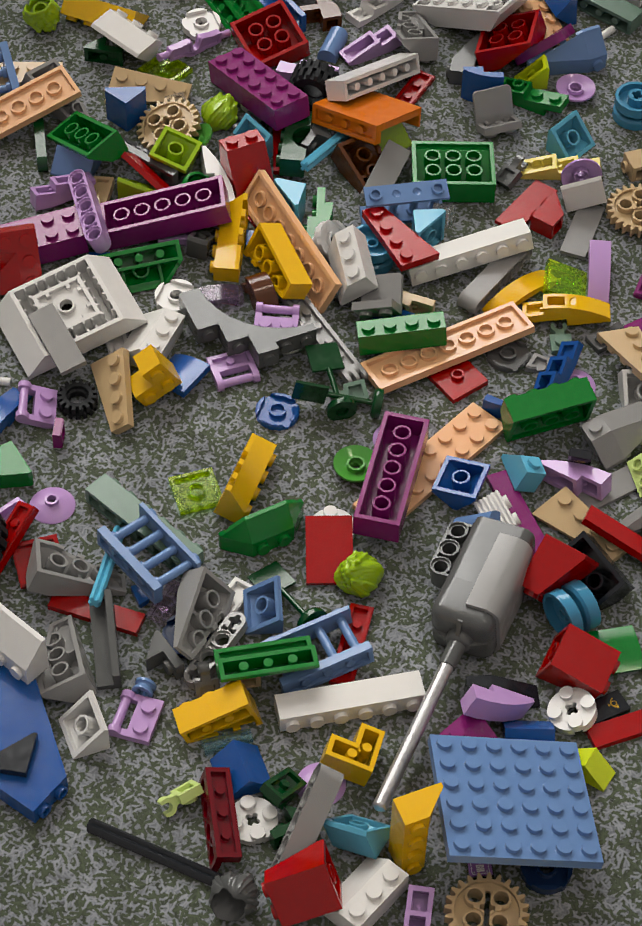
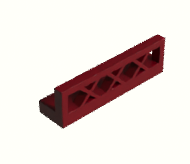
[199,767,242,872]

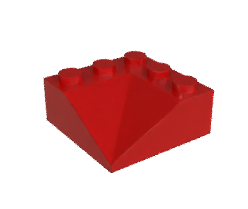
[230,0,310,67]
[474,9,547,72]
[0,223,42,295]

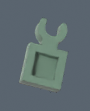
[549,322,572,355]
[328,379,369,405]

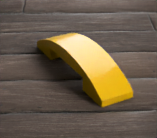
[482,270,559,312]

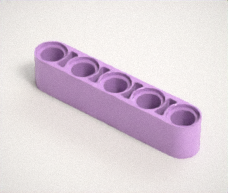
[68,169,111,254]

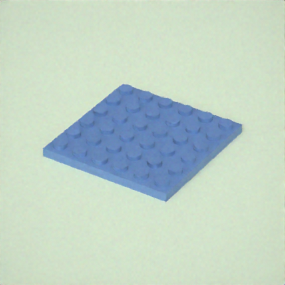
[428,734,604,869]

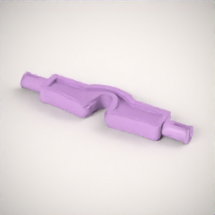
[156,29,231,62]

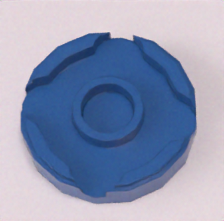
[255,393,300,431]

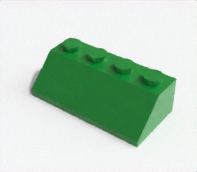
[46,111,128,162]
[355,311,447,355]
[500,377,597,442]

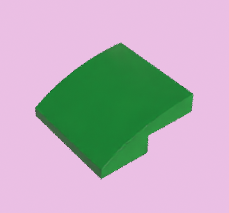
[587,625,642,675]

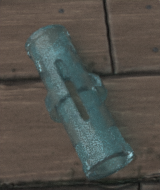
[201,728,253,756]

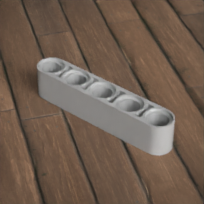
[457,249,533,316]
[270,763,344,868]

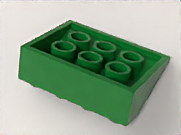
[411,141,496,203]

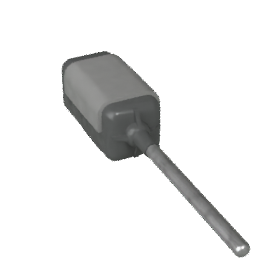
[373,516,535,812]

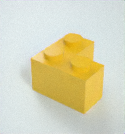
[131,344,182,406]
[319,723,385,787]

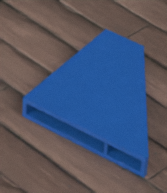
[0,665,68,823]

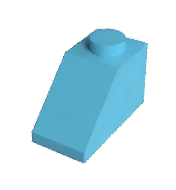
[501,454,546,493]

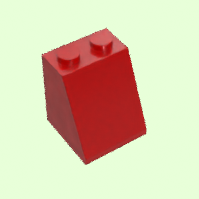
[219,129,274,198]
[522,533,599,603]
[535,623,621,699]
[261,839,343,926]

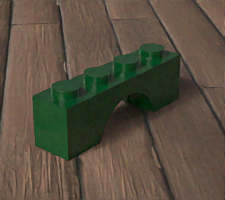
[276,113,312,178]

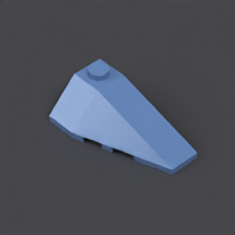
[526,25,607,75]

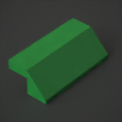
[205,0,264,38]
[213,635,320,683]

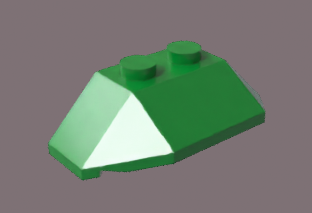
[97,239,183,294]
[218,499,304,557]

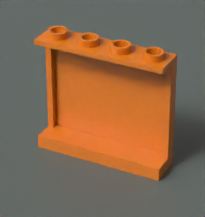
[312,91,422,145]

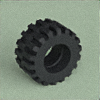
[289,59,339,111]

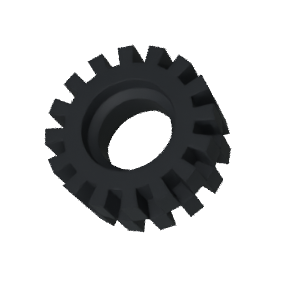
[57,379,98,420]

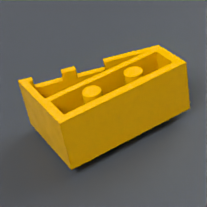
[172,680,263,744]

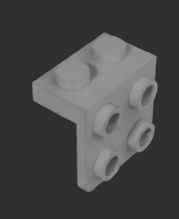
[472,84,522,138]
[351,273,403,319]

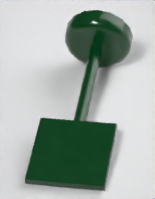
[305,342,357,421]
[291,380,384,419]
[247,561,327,626]

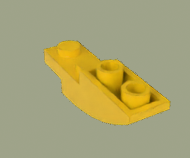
[522,293,611,326]

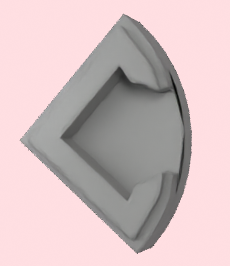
[525,353,550,373]

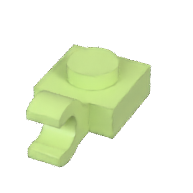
[157,779,204,817]

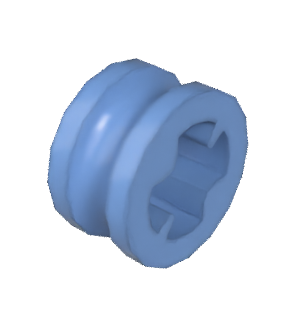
[132,677,157,698]

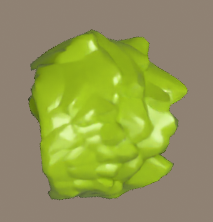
[22,0,61,34]
[201,92,238,132]
[334,550,384,598]

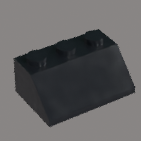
[568,530,635,611]

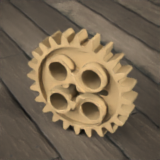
[136,97,202,151]
[605,183,642,238]
[444,872,530,926]

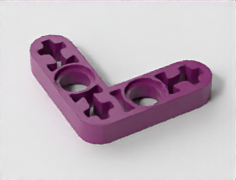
[514,23,575,66]

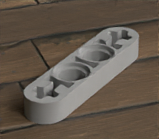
[184,612,248,690]

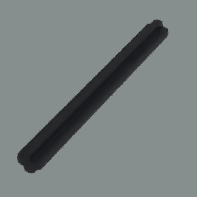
[86,818,224,886]

